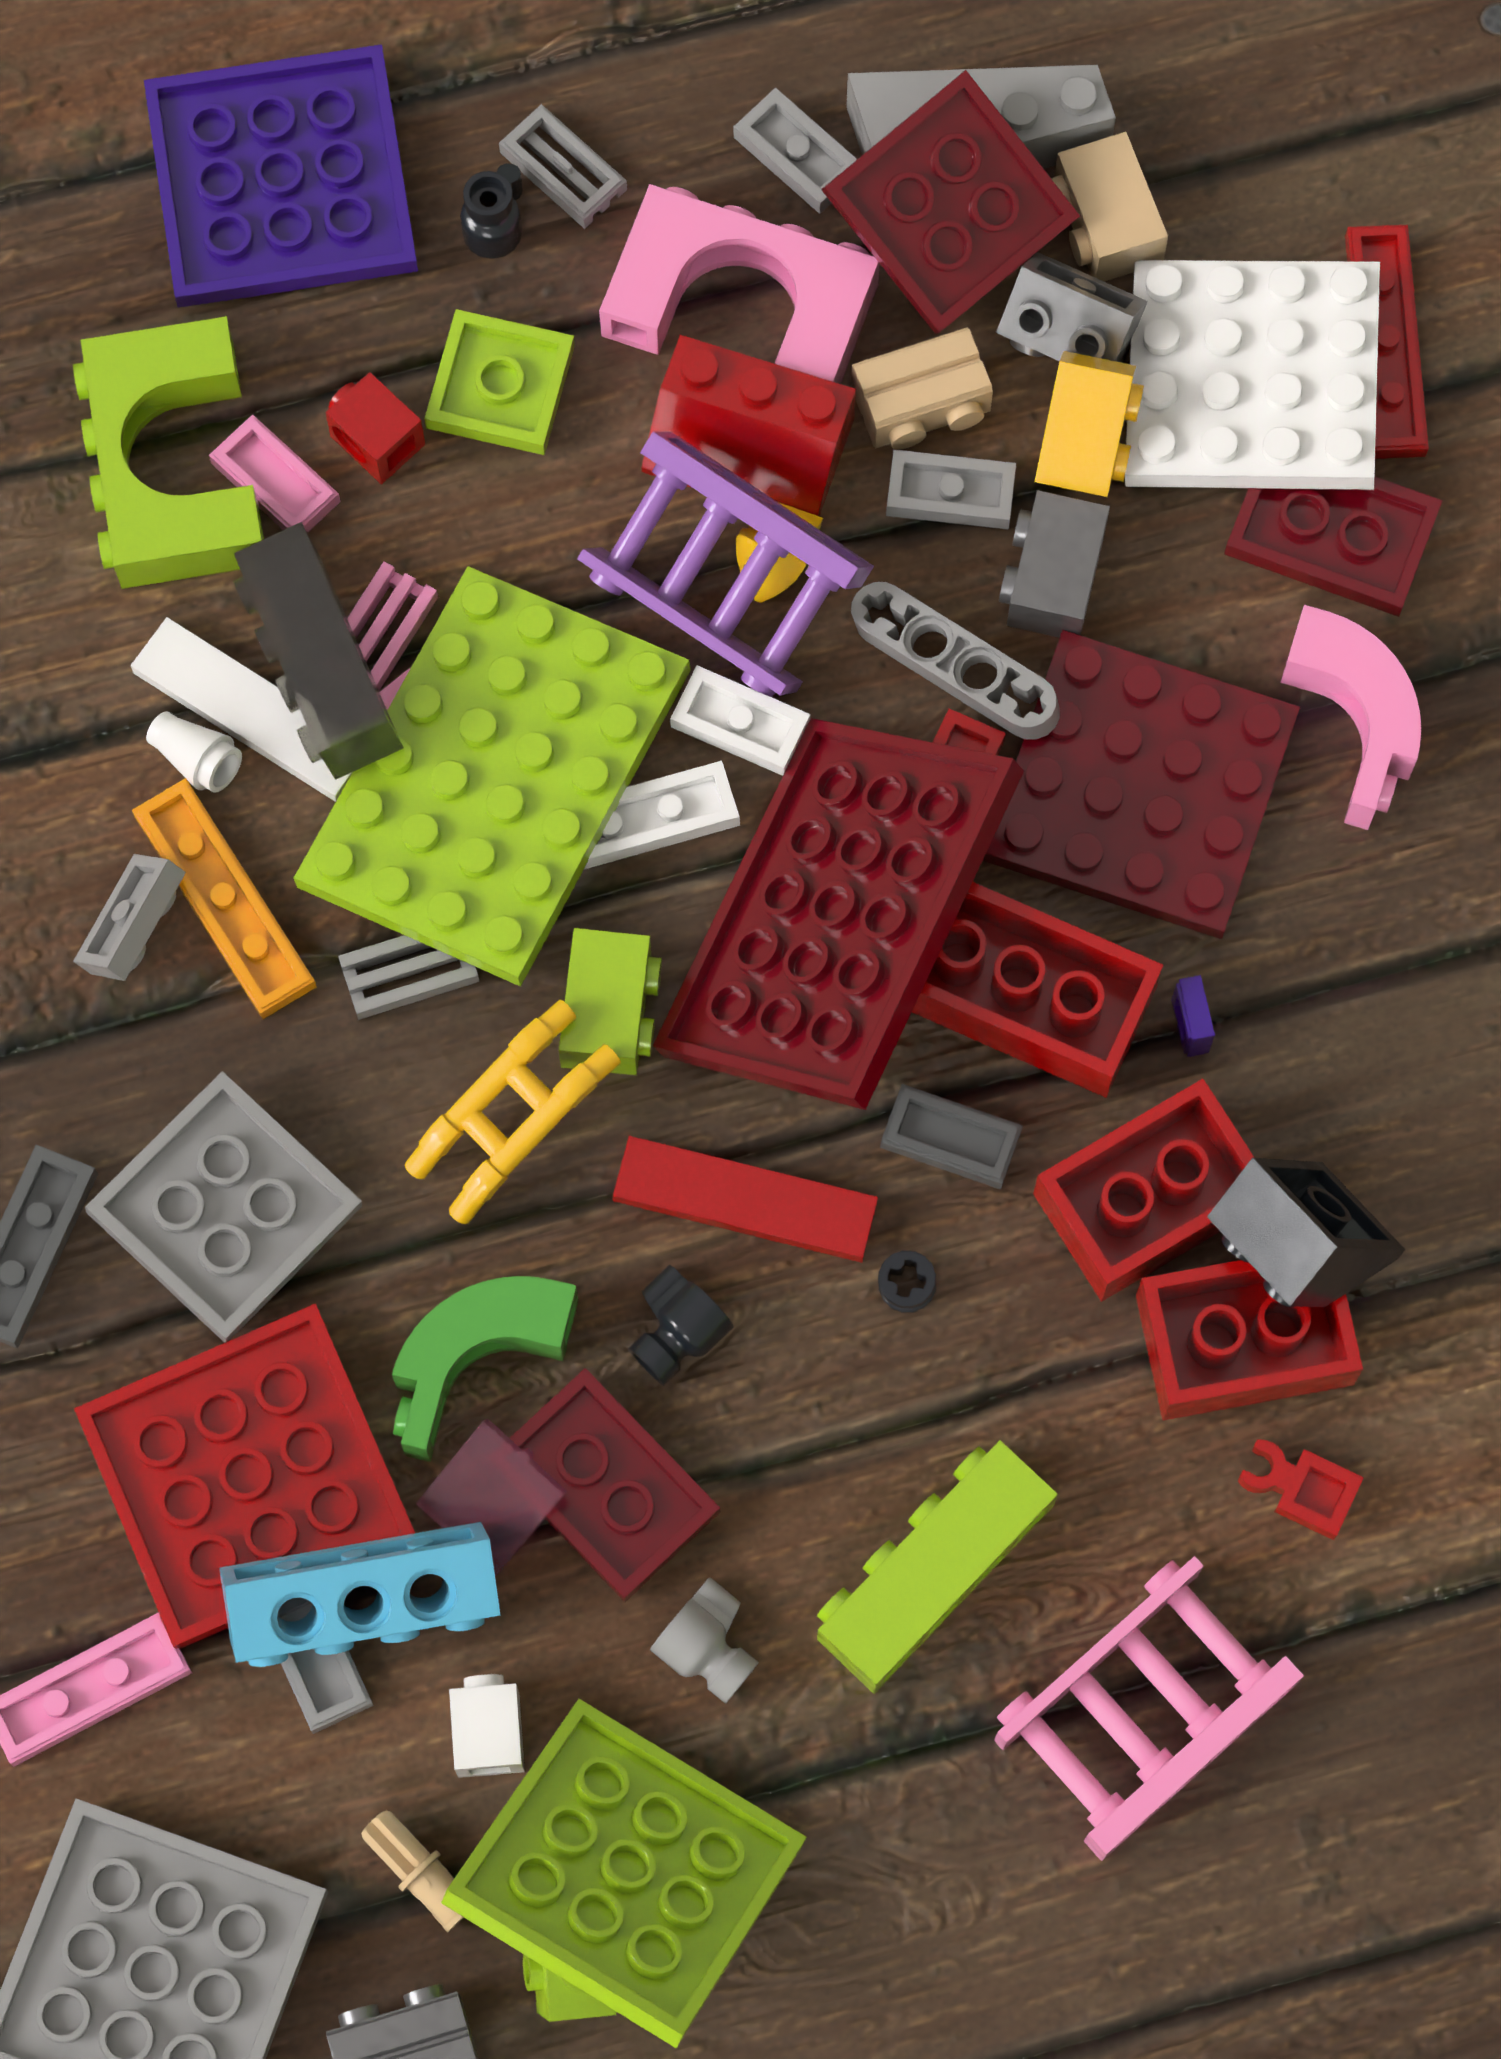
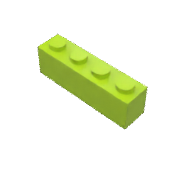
[817,1440,1058,1694]

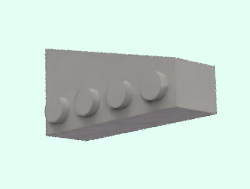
[846,65,1116,169]

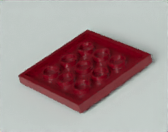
[983,630,1300,939]

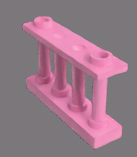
[994,1556,1304,1861]

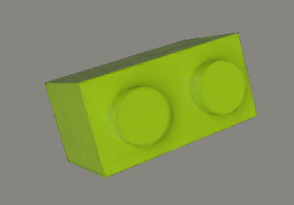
[558,928,662,1076]

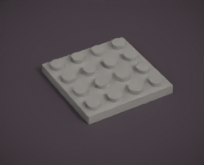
[0,1798,328,2059]

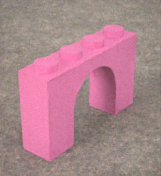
[599,184,880,384]

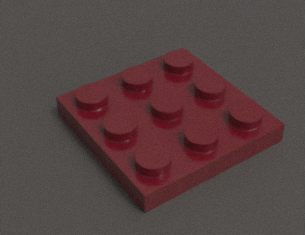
[821,70,1080,334]

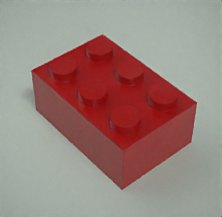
[1033,1079,1255,1302]
[1136,1260,1363,1421]

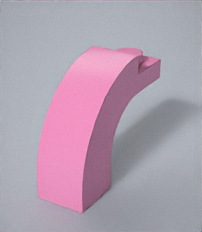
[1281,605,1421,830]

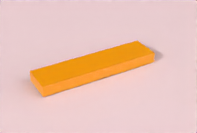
[132,778,317,1020]

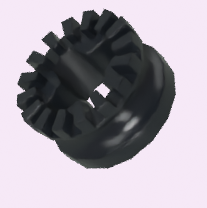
[878,1250,936,1313]

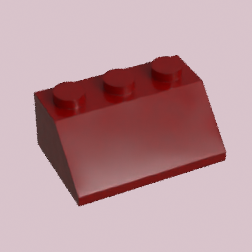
[641,335,856,517]

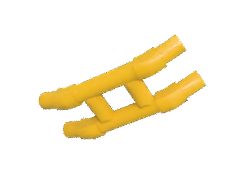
[405,999,621,1224]

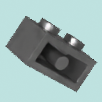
[996,252,1148,363]

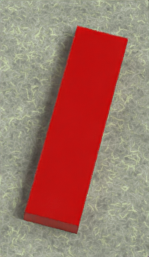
[1345,224,1429,459]
[613,1136,878,1263]

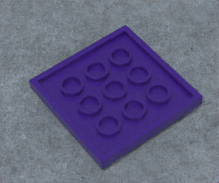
[144,44,418,308]

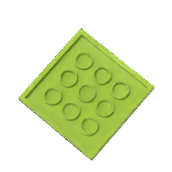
[441,1699,807,2048]

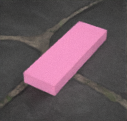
[0,1613,192,1767]

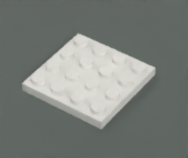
[1125,260,1380,490]

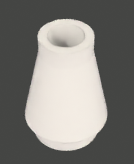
[146,711,242,792]

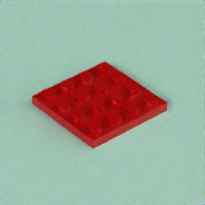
[74,1303,415,1649]

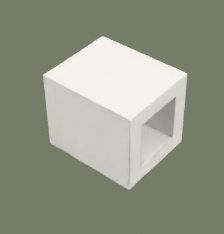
[449,1674,525,1778]

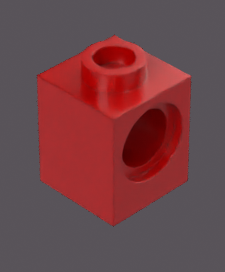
[325,372,425,485]

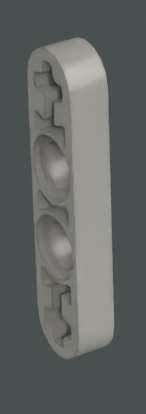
[851,582,1060,739]

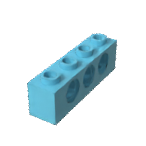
[219,1522,500,1667]

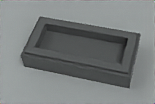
[880,1084,1023,1190]

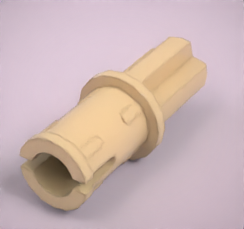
[361,1810,464,1933]

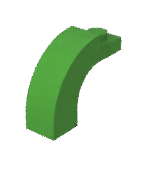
[392,1276,579,1462]

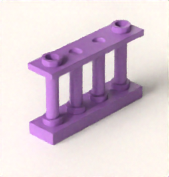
[577,432,874,697]

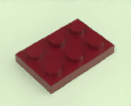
[1224,476,1443,617]
[490,1368,721,1602]

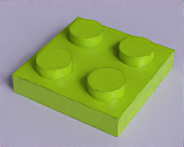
[424,309,575,455]

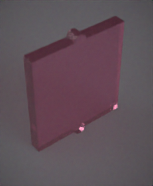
[416,1418,567,1576]

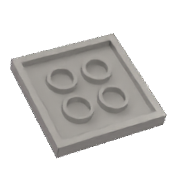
[85,1071,362,1343]

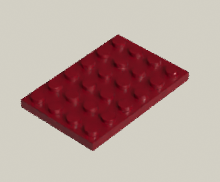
[653,718,1024,1110]

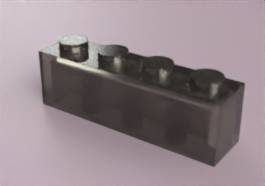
[233,522,404,780]

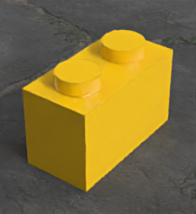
[1035,351,1144,497]

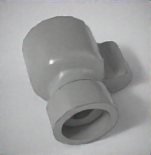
[650,1577,759,1704]

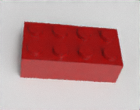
[912,882,1164,1098]

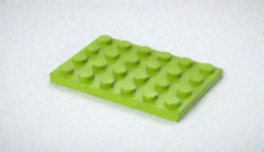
[294,566,691,987]

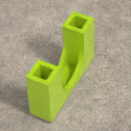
[73,316,268,589]

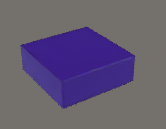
[1171,975,1215,1057]

